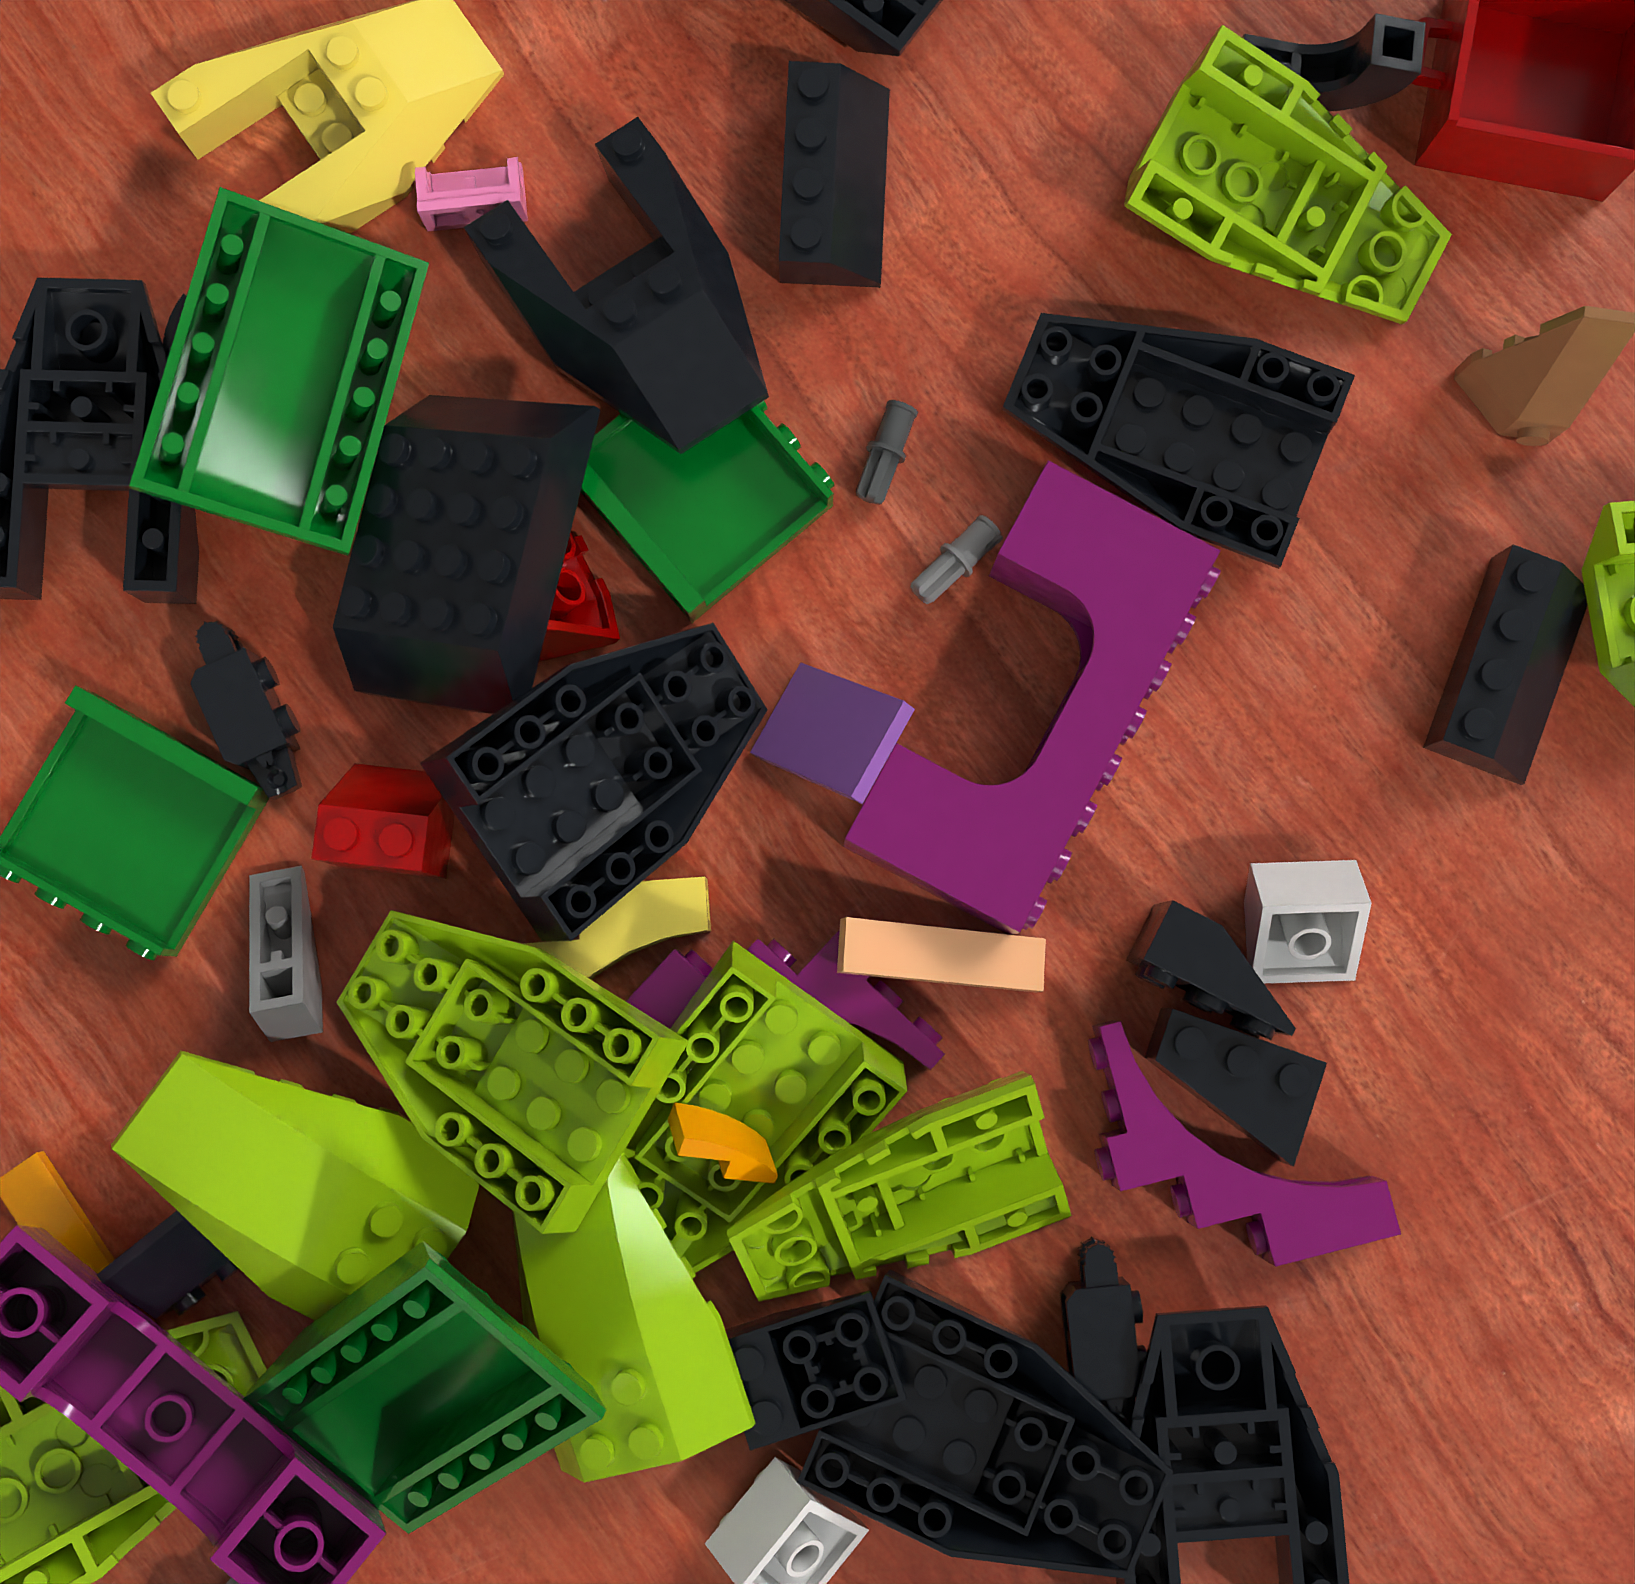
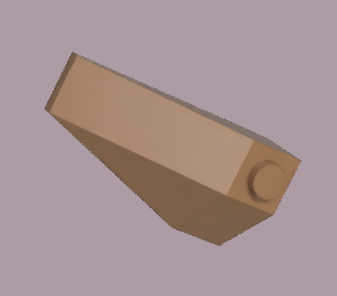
[1454,306,1635,446]

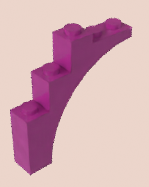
[626,929,945,1070]
[1088,1021,1401,1267]

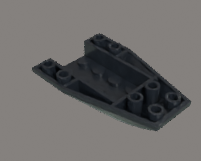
[1002,313,1355,569]

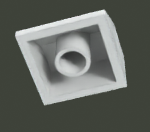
[1244,860,1372,984]
[705,1457,869,1584]

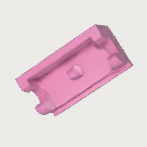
[415,157,528,231]

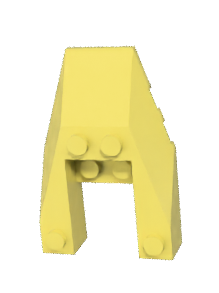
[151,0,504,234]

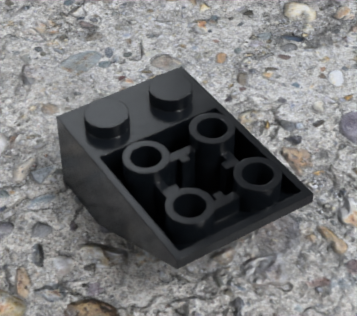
[1126,900,1296,1040]
[725,1291,907,1451]

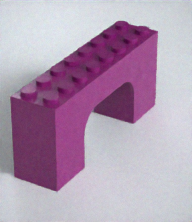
[843,460,1221,935]
[0,1225,386,1584]

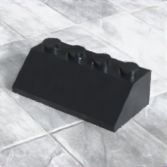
[779,61,890,288]
[1423,544,1588,785]
[96,1211,240,1319]

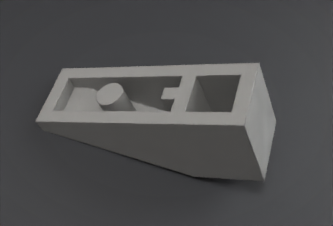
[249,866,323,1042]

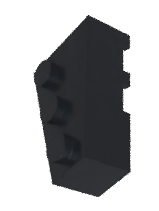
[1145,1008,1327,1167]

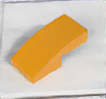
[668,1102,778,1184]

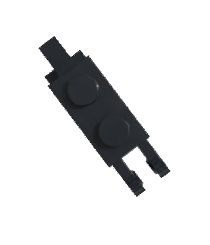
[190,621,302,800]
[1060,1236,1147,1428]

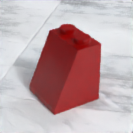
[311,763,455,879]

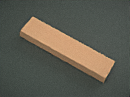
[837,917,1046,993]

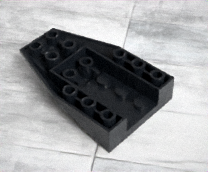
[420,623,768,941]
[797,1269,1173,1579]

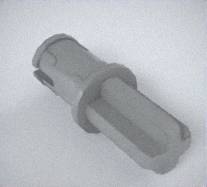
[910,515,1003,604]

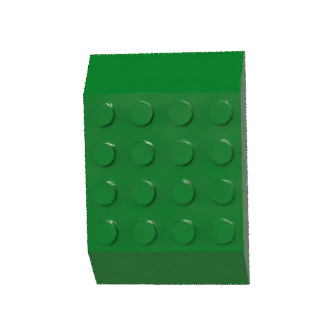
[129,187,429,556]
[243,1241,606,1534]

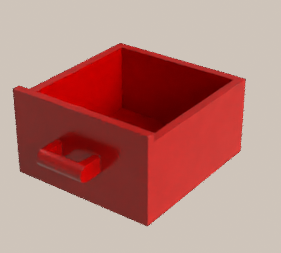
[1411,0,1635,202]

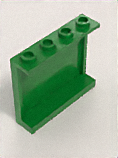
[580,401,835,623]
[0,685,269,960]

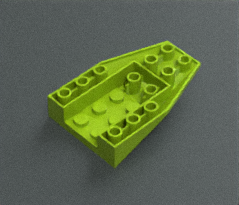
[336,910,689,1234]
[623,941,907,1273]

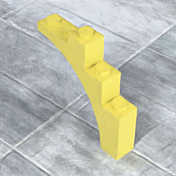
[523,877,711,980]

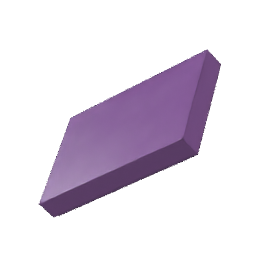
[750,663,915,804]

